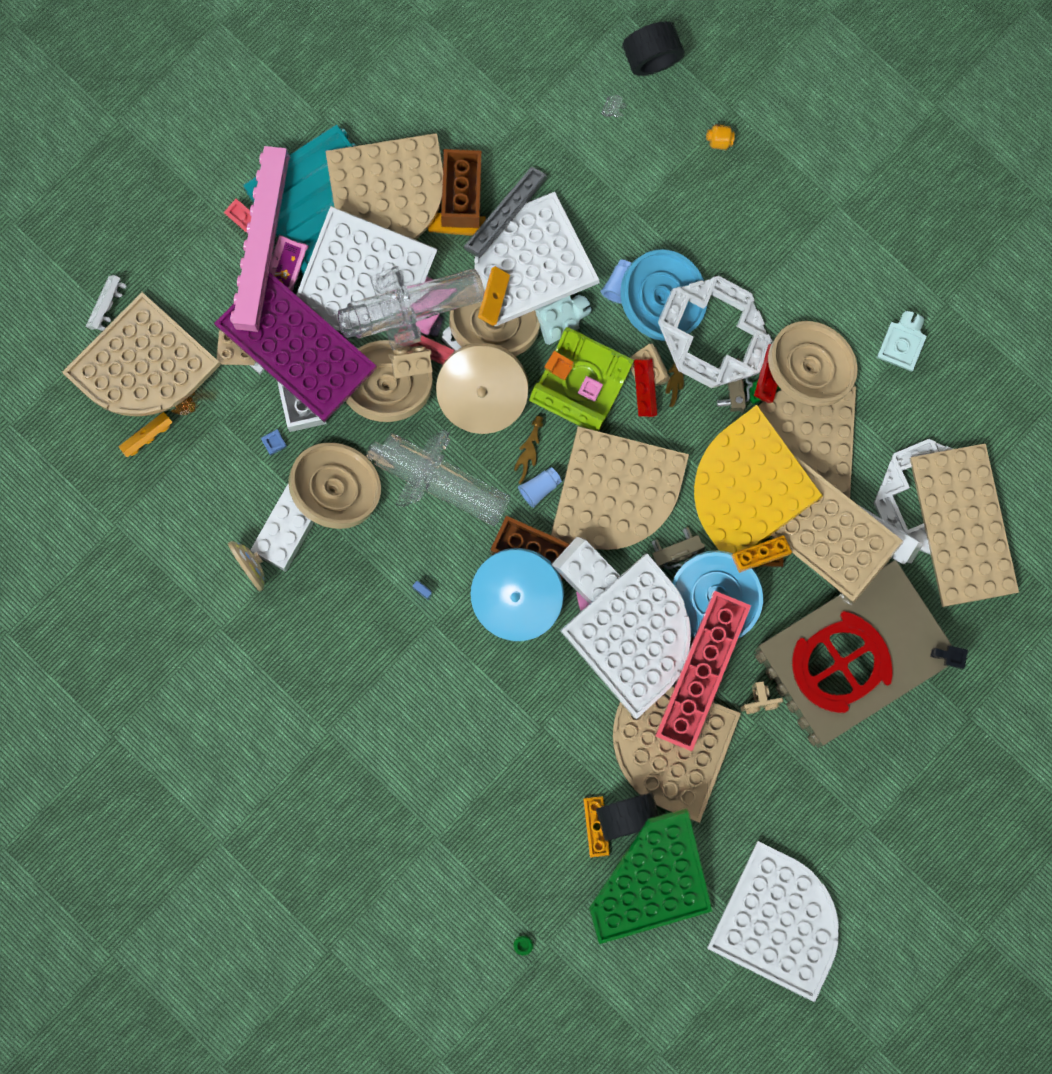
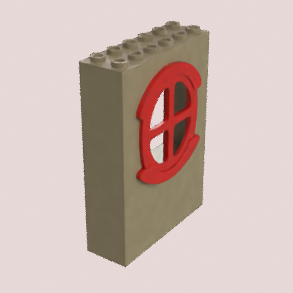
[754,560,952,748]

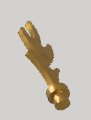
[665,362,684,407]
[514,416,543,484]

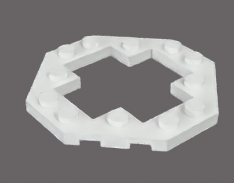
[658,276,772,388]
[874,439,953,555]

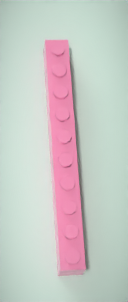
[230,146,290,332]

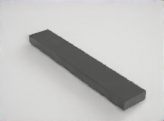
[464,167,547,258]

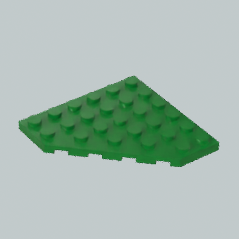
[589,808,712,944]

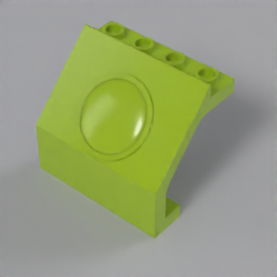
[529,326,634,431]

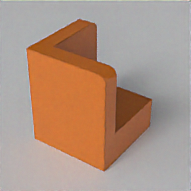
[545,351,574,380]

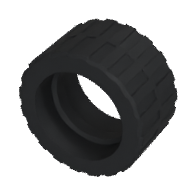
[622,21,685,76]
[596,793,659,841]

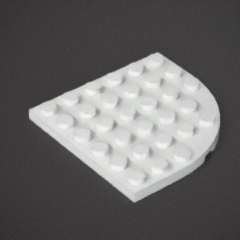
[474,192,600,327]
[296,206,437,332]
[560,554,691,719]
[707,841,839,1002]

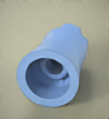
[601,260,631,303]
[518,467,562,508]

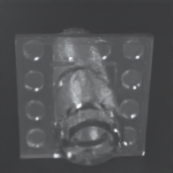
[338,266,484,350]
[366,430,510,526]

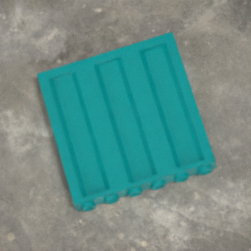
[243,124,356,275]

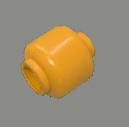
[706,124,735,150]

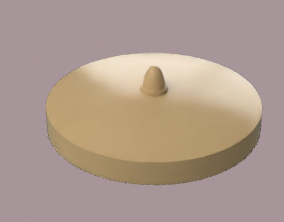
[449,282,540,356]
[768,321,857,407]
[346,340,432,422]
[436,343,528,434]
[288,443,381,529]

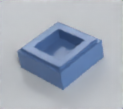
[261,429,287,456]
[412,581,432,600]

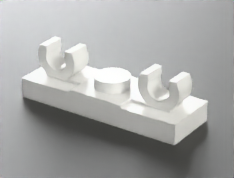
[86,275,126,331]

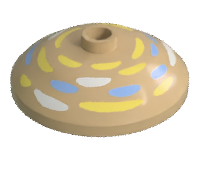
[227,541,264,591]

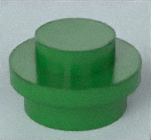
[514,936,533,956]

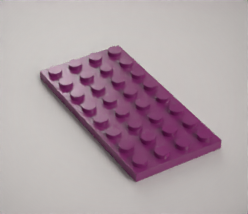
[214,272,377,422]

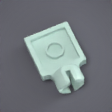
[535,295,591,345]
[877,311,927,372]

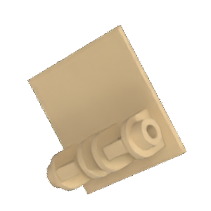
[217,330,255,365]

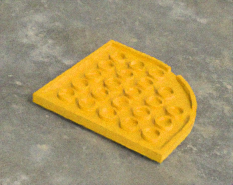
[694,405,823,553]

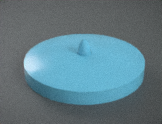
[621,250,707,341]
[471,548,564,641]
[672,550,763,638]

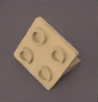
[629,343,670,386]
[389,346,432,378]
[740,681,783,714]

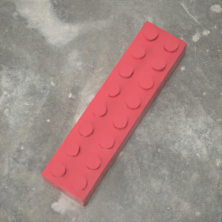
[655,591,751,751]

